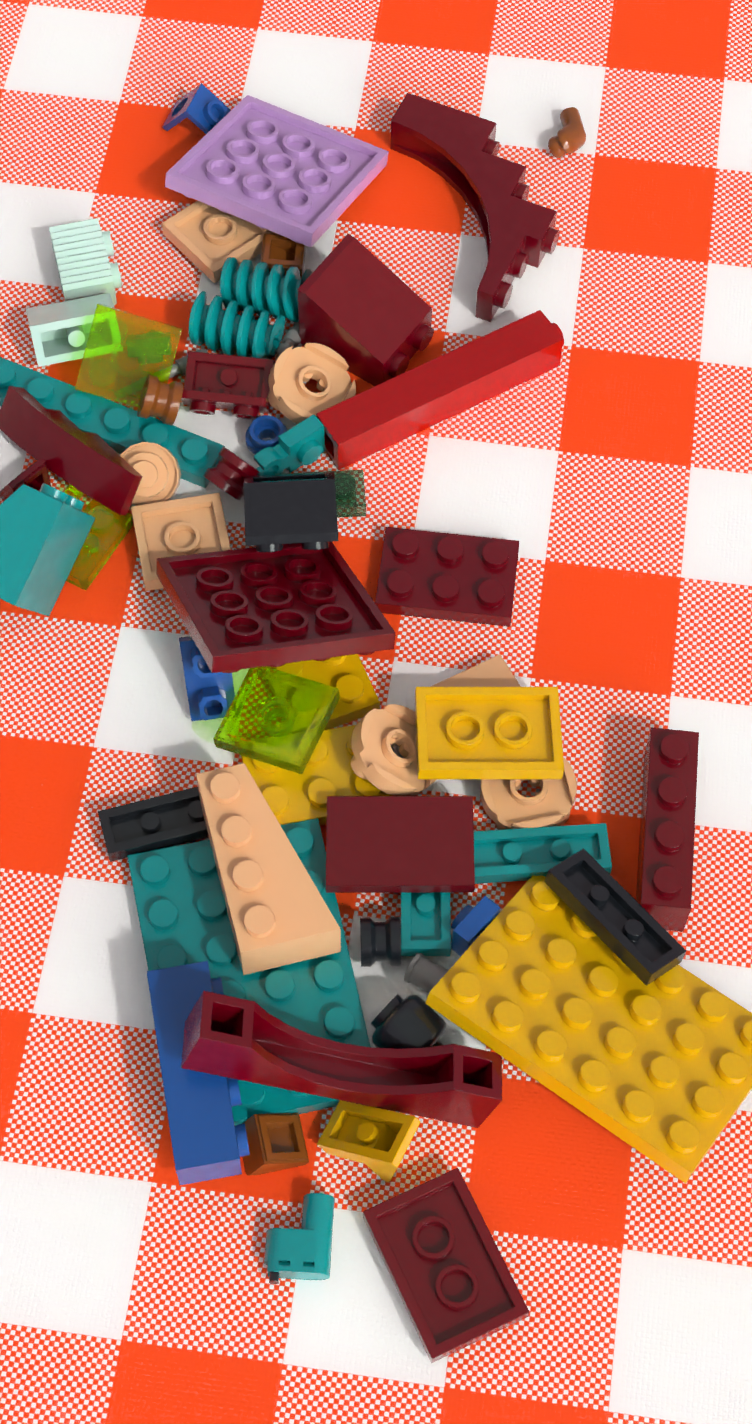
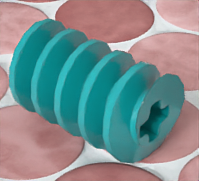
[220,257,313,322]
[188,291,285,359]

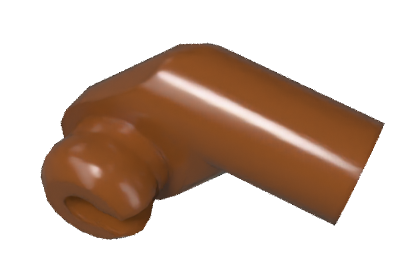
[548,107,586,158]

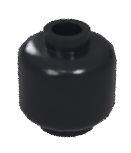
[370,994,447,1049]

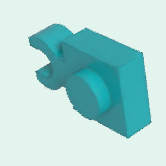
[254,414,325,476]

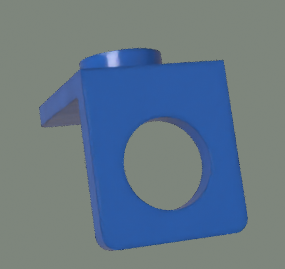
[162,83,231,134]

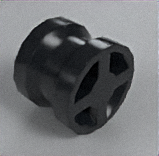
[360,917,401,967]

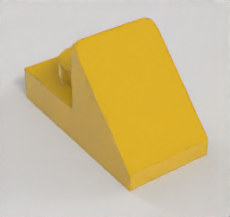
[317,1100,421,1183]

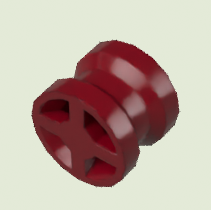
[203,446,260,501]

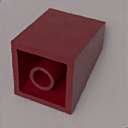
[298,234,434,386]

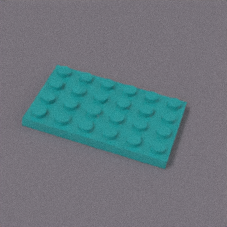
[127,818,371,1125]

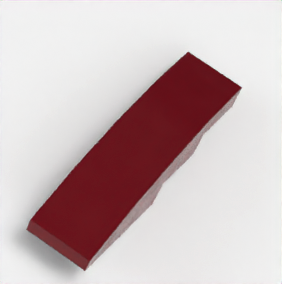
[0,386,143,516]

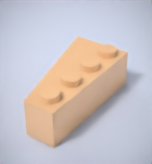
[196,763,341,975]

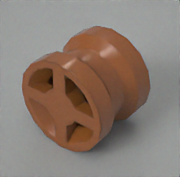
[137,374,183,426]

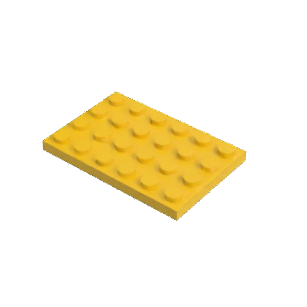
[425,876,752,1184]

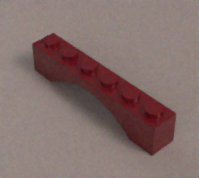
[181,991,502,1128]

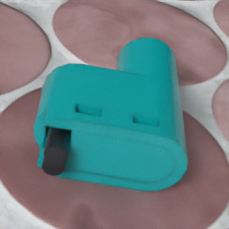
[264,1193,335,1284]

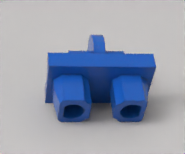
[179,636,238,721]

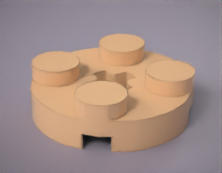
[268,343,356,424]
[351,704,437,796]
[480,757,577,830]

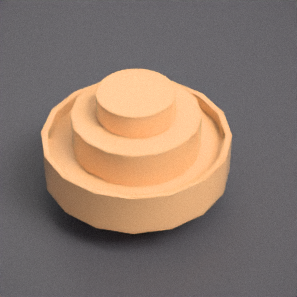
[120,442,181,506]

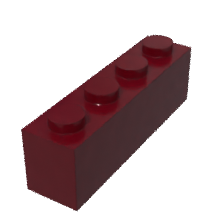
[636,727,699,932]

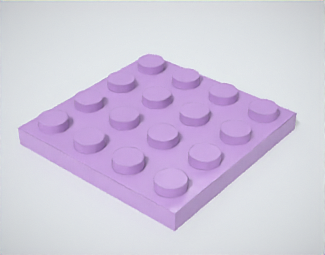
[165,95,389,247]

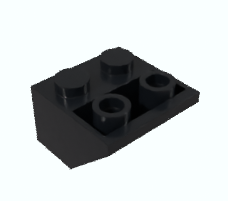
[243,472,338,552]

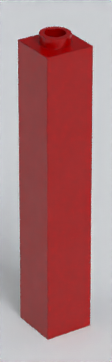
[316,310,564,470]

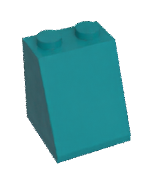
[0,483,95,616]

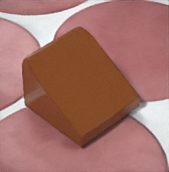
[261,234,306,279]
[242,1113,309,1176]

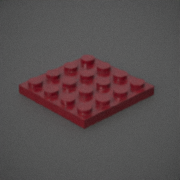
[156,542,396,673]

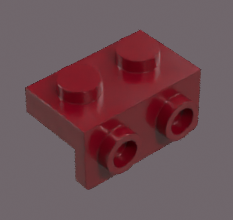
[181,351,275,419]

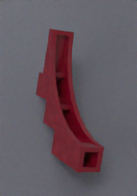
[390,93,560,322]

